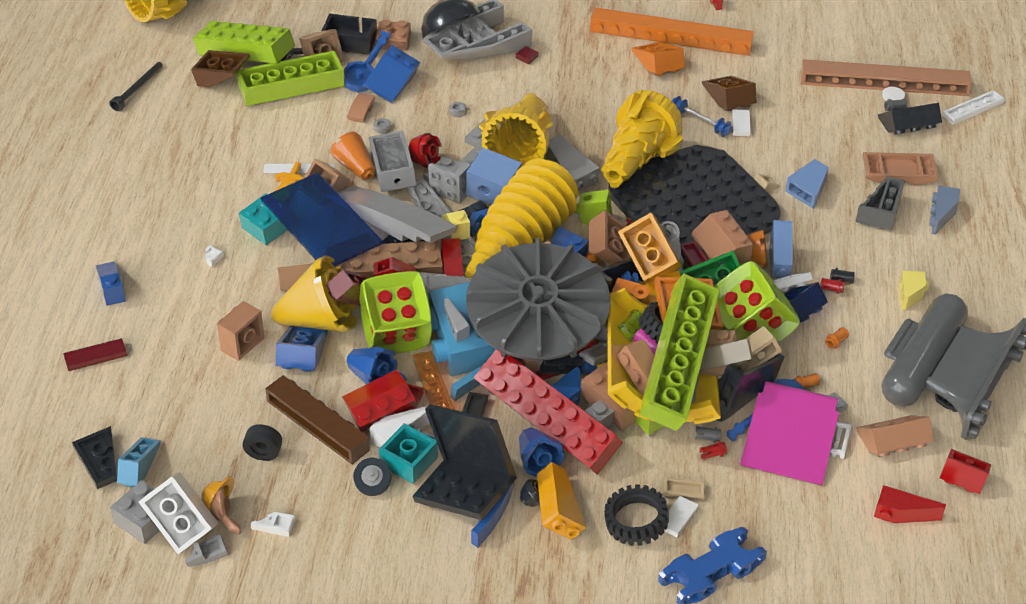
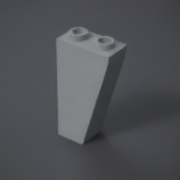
[546,135,600,192]

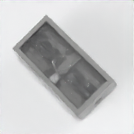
[369,130,416,192]

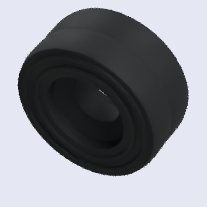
[243,424,283,461]

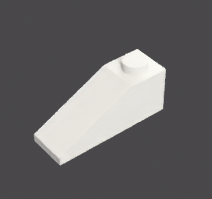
[370,406,429,448]

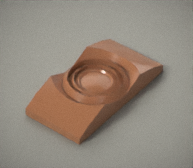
[863,152,938,186]

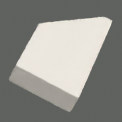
[251,512,296,537]

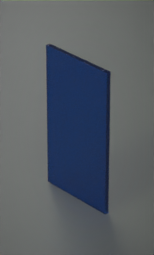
[261,172,383,267]

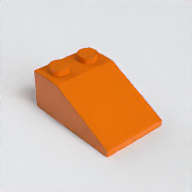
[632,42,685,76]

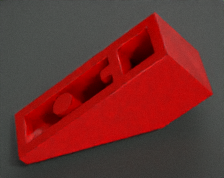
[874,485,946,523]

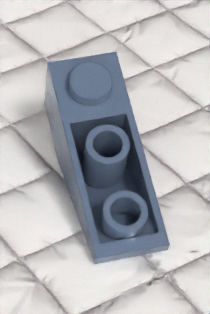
[929,186,960,234]

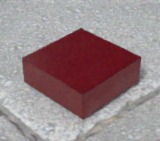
[516,46,539,64]

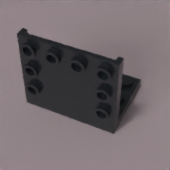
[413,404,517,520]

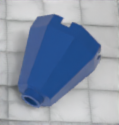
[347,347,398,384]
[519,427,565,477]

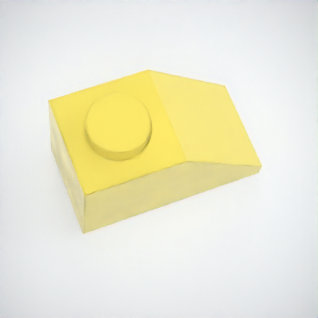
[441,210,470,240]
[899,270,929,310]

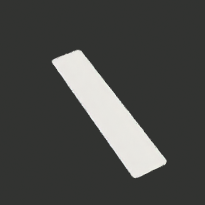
[263,164,335,173]

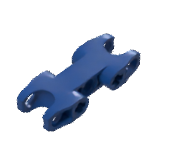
[658,527,767,604]

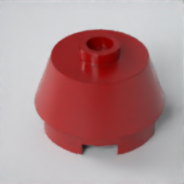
[408,133,442,168]

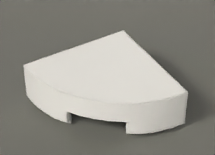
[205,245,224,267]

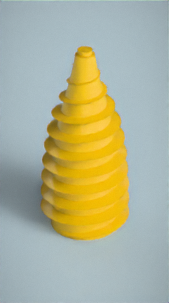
[465,159,578,278]

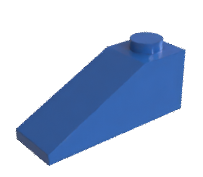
[96,261,126,306]

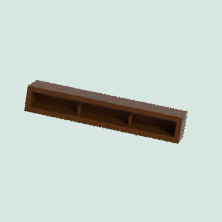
[265,375,370,465]

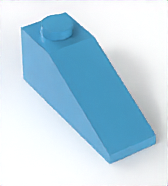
[117,437,161,487]

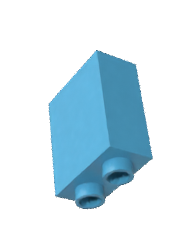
[429,282,516,376]

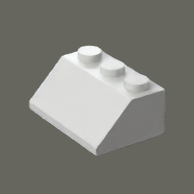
[139,472,219,554]

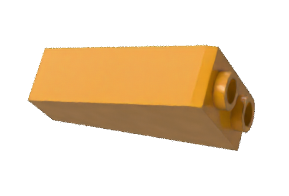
[537,462,587,540]

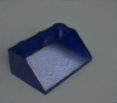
[784,282,828,323]

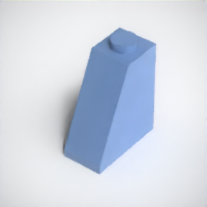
[785,159,829,209]
[769,220,793,278]

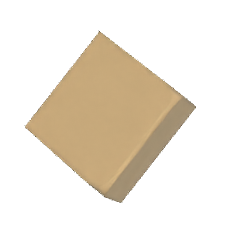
[754,174,779,192]

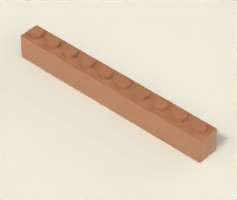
[801,59,972,96]

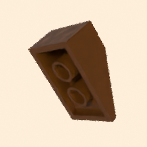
[191,50,251,87]
[702,75,757,111]

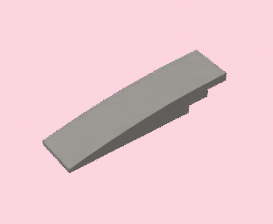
[326,186,457,243]

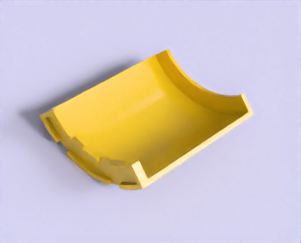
[608,288,721,424]

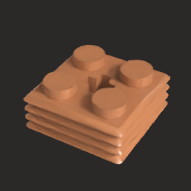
[375,20,411,50]

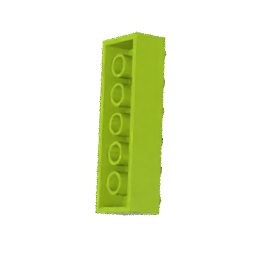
[193,20,295,64]
[237,51,345,106]

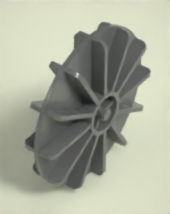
[466,238,610,365]

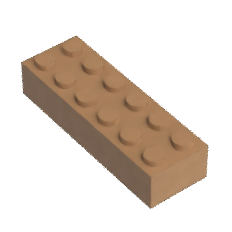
[326,240,442,278]

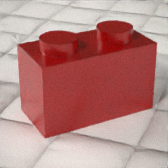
[940,449,991,494]

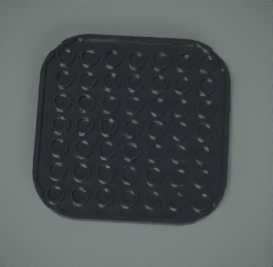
[608,145,780,246]

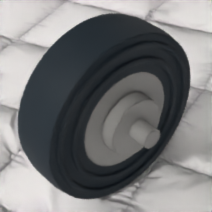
[353,457,392,496]

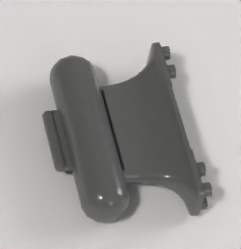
[881,293,1026,439]

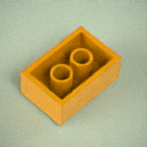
[618,213,682,283]

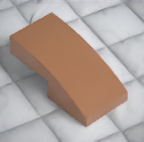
[347,93,376,123]

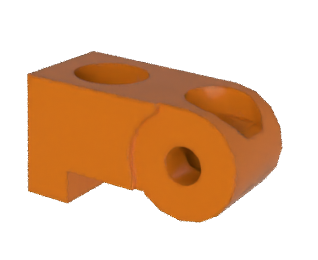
[611,278,650,305]

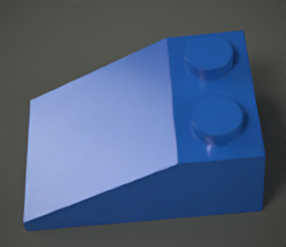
[363,45,420,103]
[275,326,328,372]

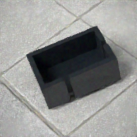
[321,13,377,54]

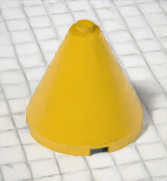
[271,256,357,332]

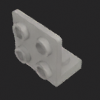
[428,162,471,204]

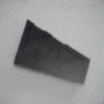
[72,426,117,489]

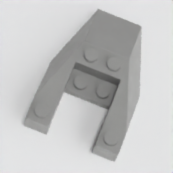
[423,0,532,60]

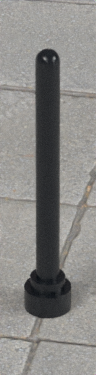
[109,62,162,111]

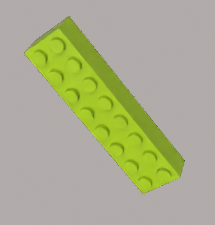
[639,273,720,431]

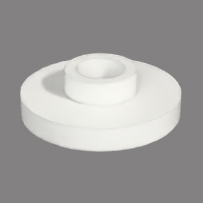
[882,87,905,101]

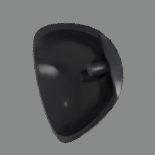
[421,0,481,38]

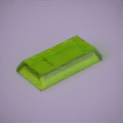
[618,309,641,342]

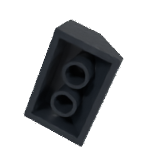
[878,102,942,135]

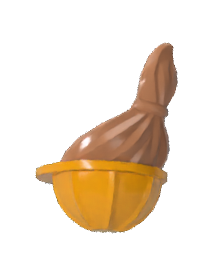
[201,476,241,535]

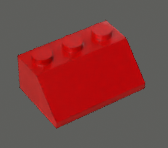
[342,370,415,431]

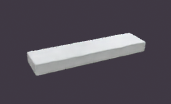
[942,90,1005,125]

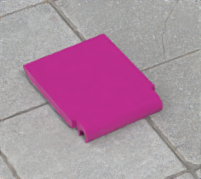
[740,381,839,486]

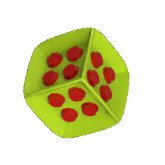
[714,261,800,343]
[359,271,432,354]

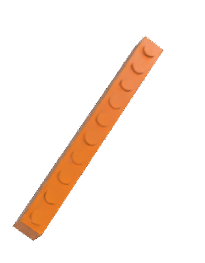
[590,7,754,56]

